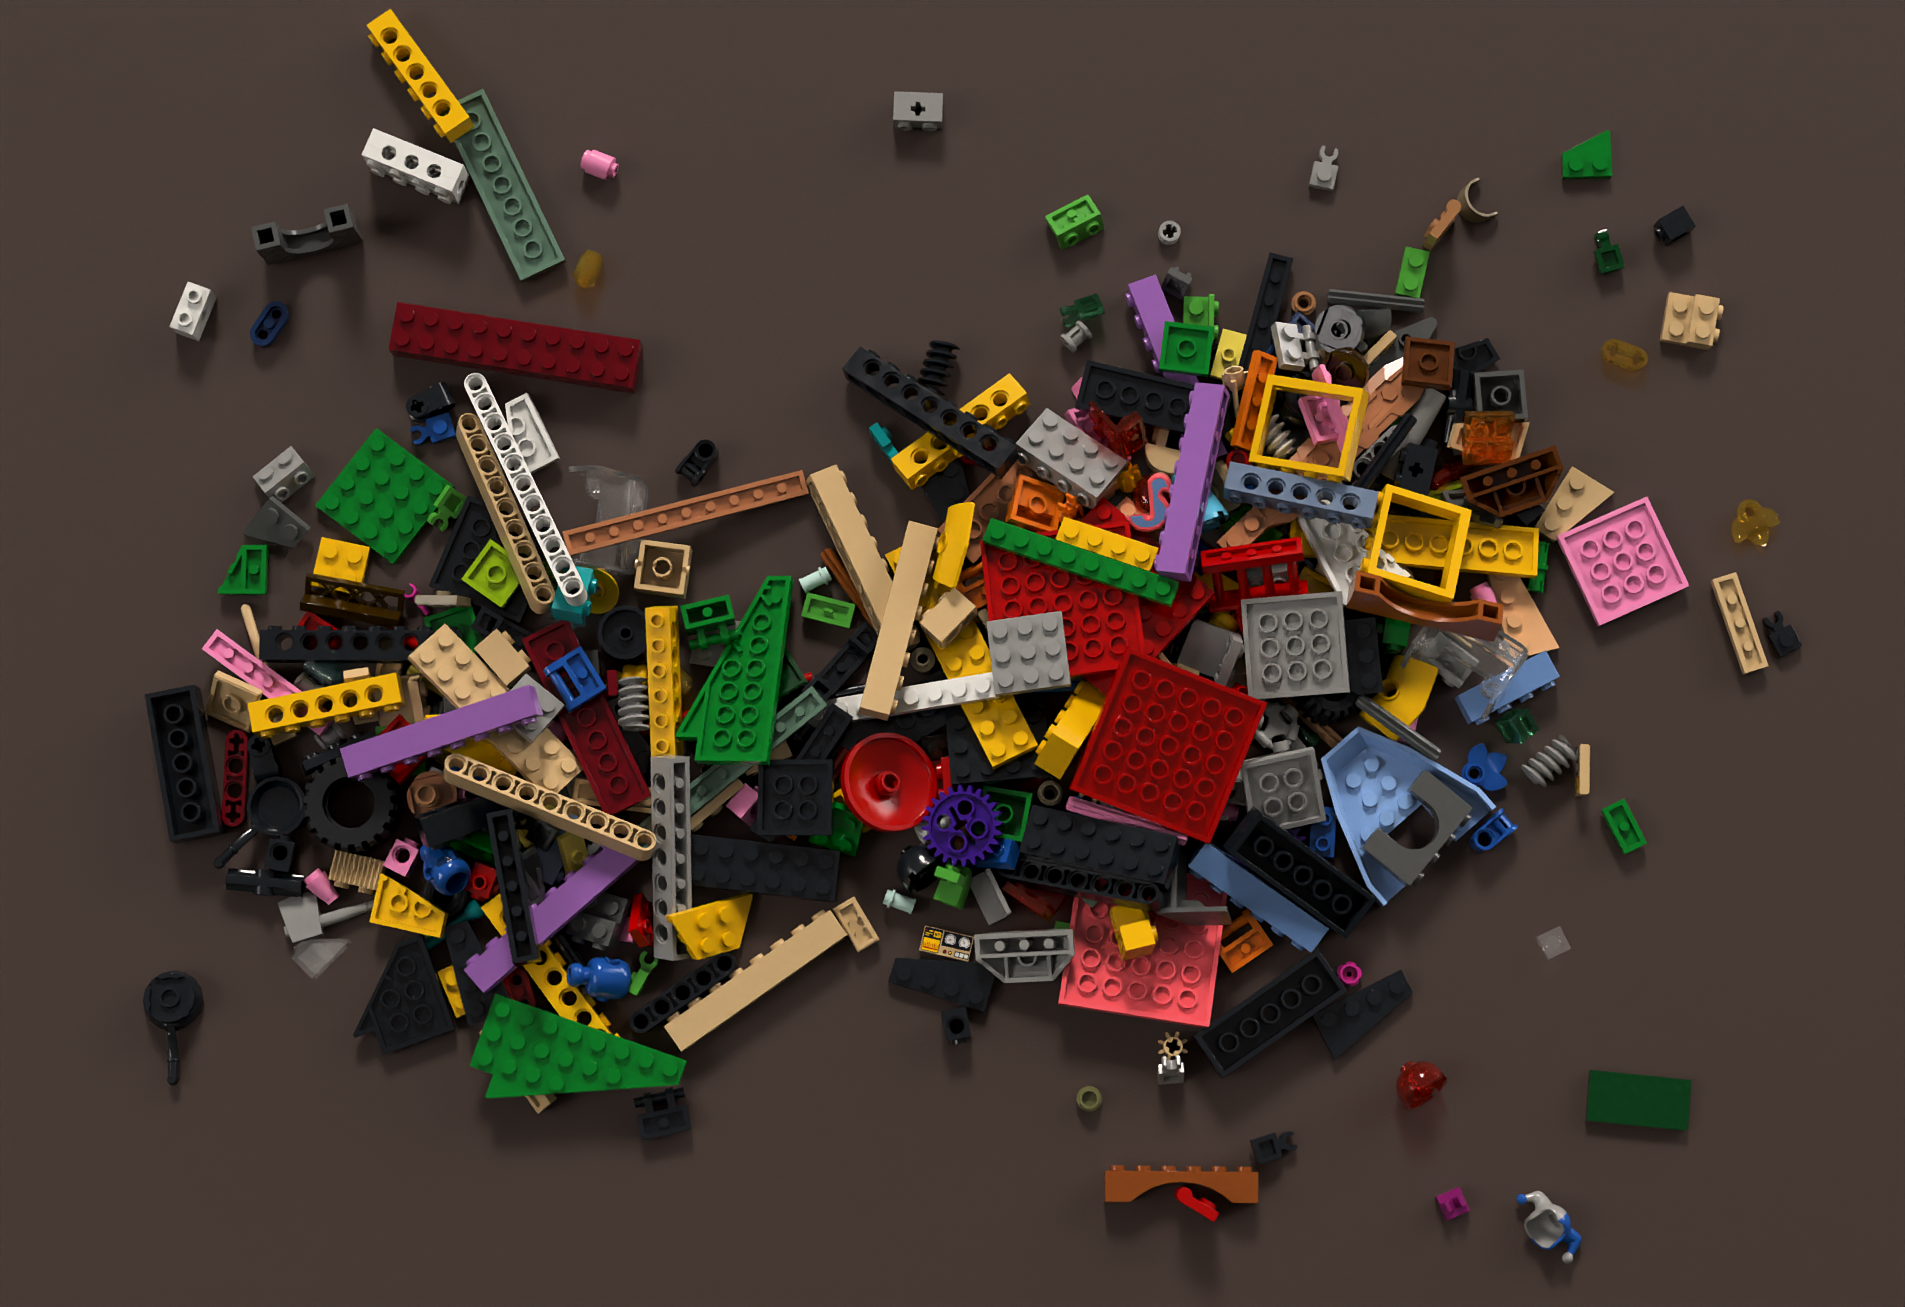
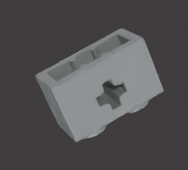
[893,91,943,131]

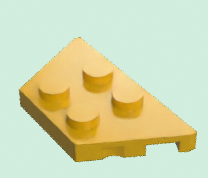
[666,893,753,960]

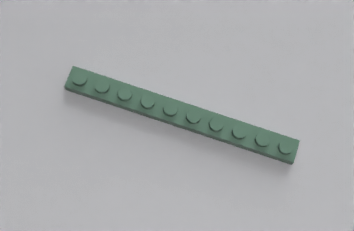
[623,686,828,848]

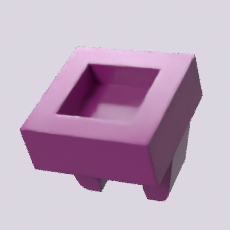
[1435,1187,1470,1221]

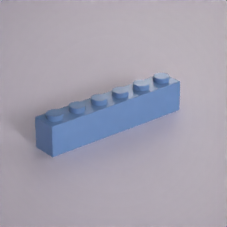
[1187,841,1329,953]

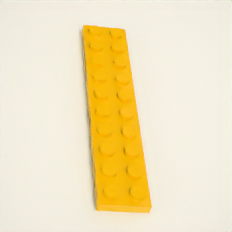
[1289,515,1539,578]
[885,547,1038,770]

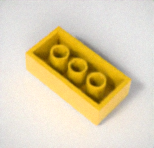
[1034,679,1106,779]

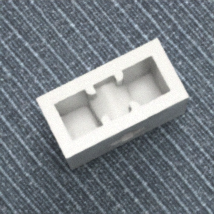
[169,282,217,341]

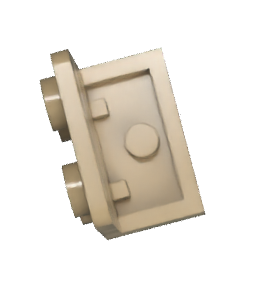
[374,673,432,726]

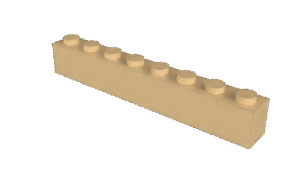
[805,465,920,651]
[858,521,940,721]
[664,909,848,1052]

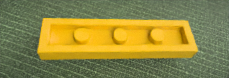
[1055,517,1159,572]

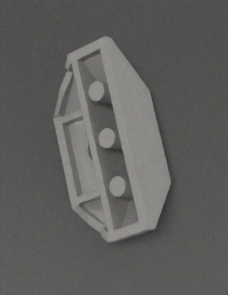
[974,929,1075,983]

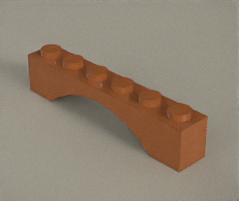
[1346,571,1504,642]
[1104,1165,1258,1203]

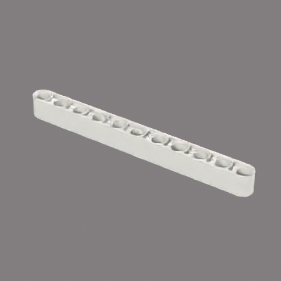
[464,373,587,607]

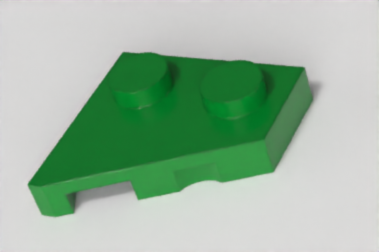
[1561,130,1612,180]
[217,545,269,595]

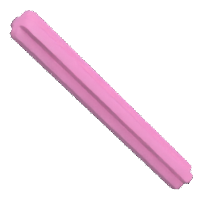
[1066,796,1188,846]

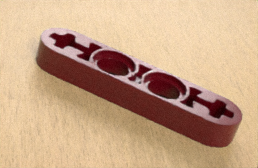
[222,730,250,828]

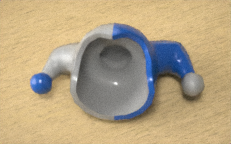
[1516,1191,1582,1264]

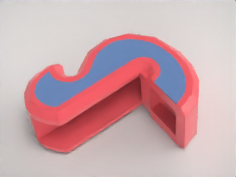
[1126,472,1172,532]

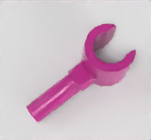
[405,583,431,616]

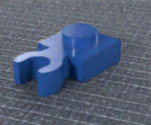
[410,412,456,446]

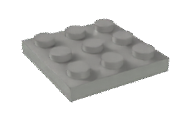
[986,611,1071,697]
[1240,747,1326,829]

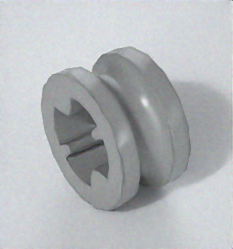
[1158,221,1181,245]

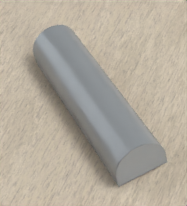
[1380,388,1447,482]

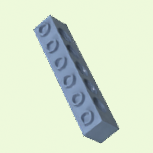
[1223,461,1379,529]

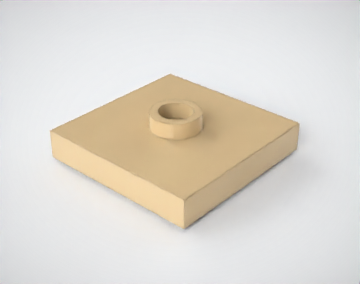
[205,670,263,733]

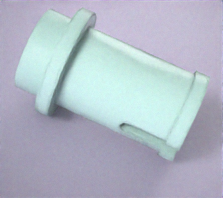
[799,567,832,593]
[883,889,916,914]

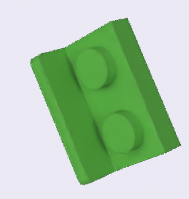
[1045,194,1105,250]
[1183,294,1219,345]

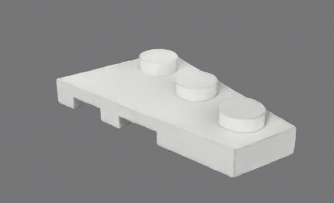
[505,393,560,474]

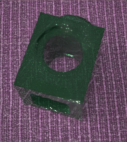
[1494,709,1540,743]

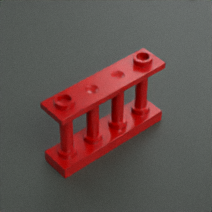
[1200,537,1309,613]

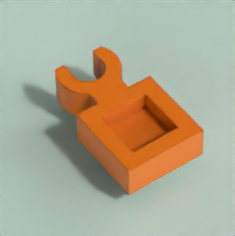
[1057,493,1085,524]

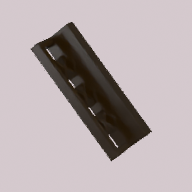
[300,573,405,627]

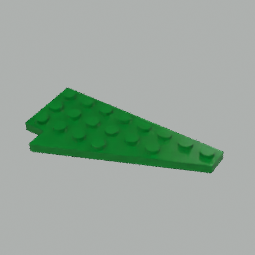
[675,576,794,765]
[469,994,687,1098]

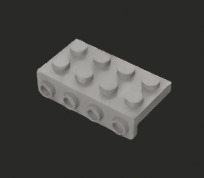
[1016,408,1128,509]

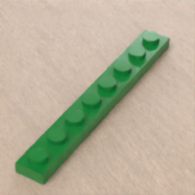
[982,518,1180,607]

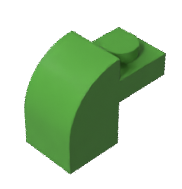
[933,861,972,910]

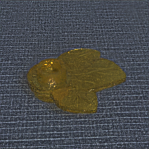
[1731,499,1780,546]

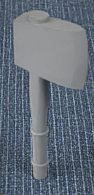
[278,892,374,945]

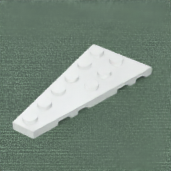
[1296,500,1411,608]

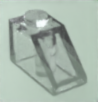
[291,939,352,980]

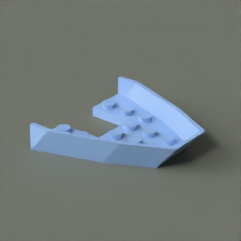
[1321,726,1496,907]

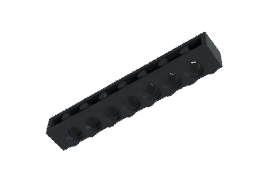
[842,346,1019,479]
[259,626,464,664]

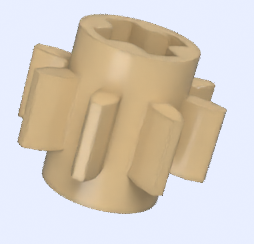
[1157,1031,1188,1060]

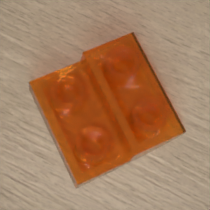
[1462,411,1515,465]

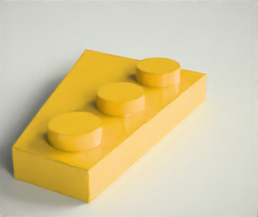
[369,873,448,938]

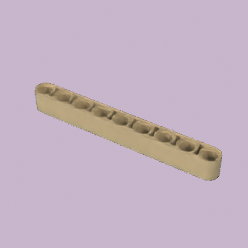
[455,413,555,614]
[443,753,656,861]

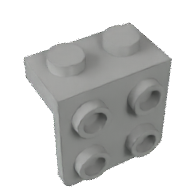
[1177,619,1244,686]

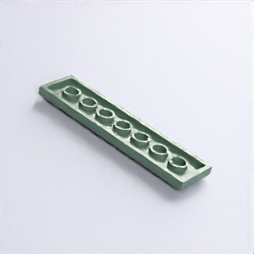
[441,89,566,283]

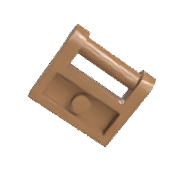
[1422,199,1461,251]

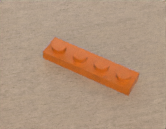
[1230,350,1278,453]

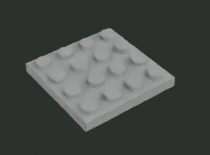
[1241,591,1350,699]

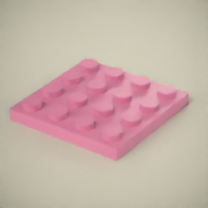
[1557,497,1689,627]

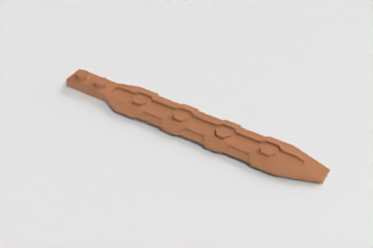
[1216,357,1425,548]

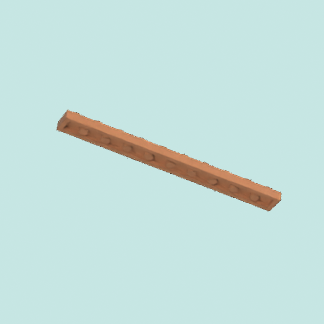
[562,470,809,557]

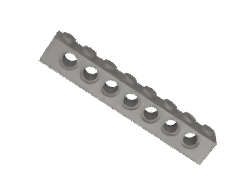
[651,755,692,961]

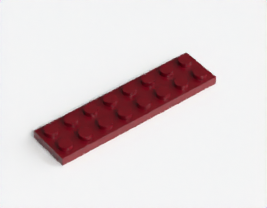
[521,620,651,816]

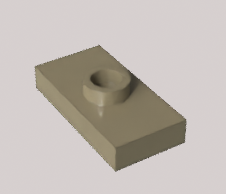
[415,591,471,608]

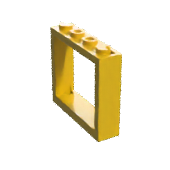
[1249,374,1369,483]
[1359,484,1472,602]

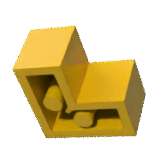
[1109,906,1158,961]

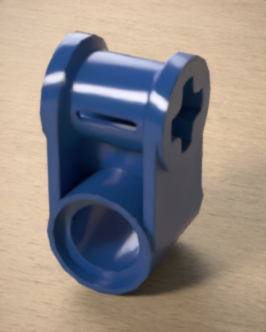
[1469,808,1518,853]

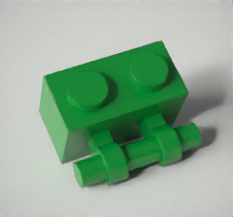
[680,594,739,650]
[1377,617,1411,656]

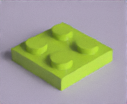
[461,539,520,609]

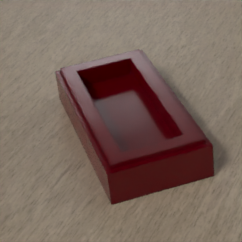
[602,670,618,701]

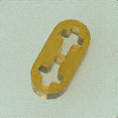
[1600,339,1648,371]

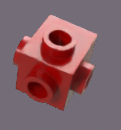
[465,862,500,902]

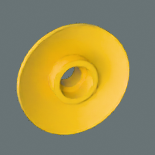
[576,568,619,614]

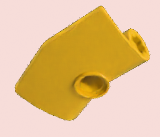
[932,502,975,588]
[1359,654,1439,742]

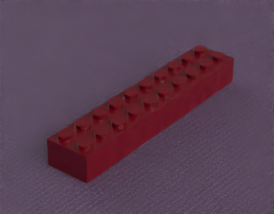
[388,302,643,394]

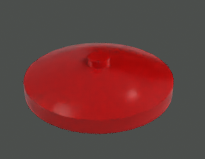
[840,732,937,833]

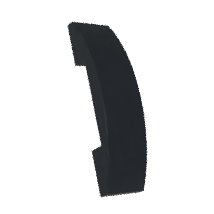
[471,606,533,658]
[801,622,878,702]

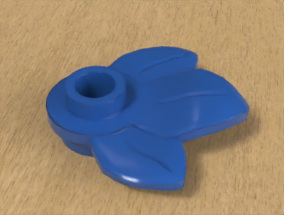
[1461,743,1507,791]

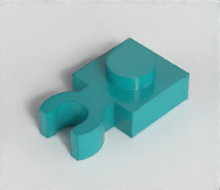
[869,423,898,465]

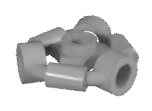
[1254,702,1300,753]

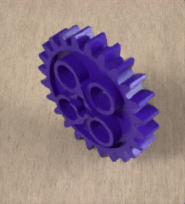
[922,785,1004,867]

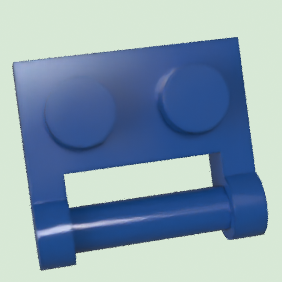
[543,646,608,713]

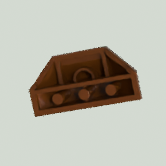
[1460,445,1564,518]

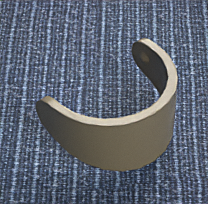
[1457,178,1498,223]

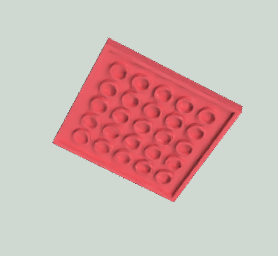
[1058,873,1227,1028]

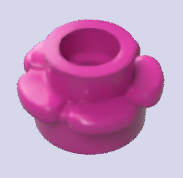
[1337,961,1362,986]

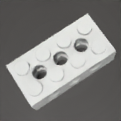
[361,128,470,204]

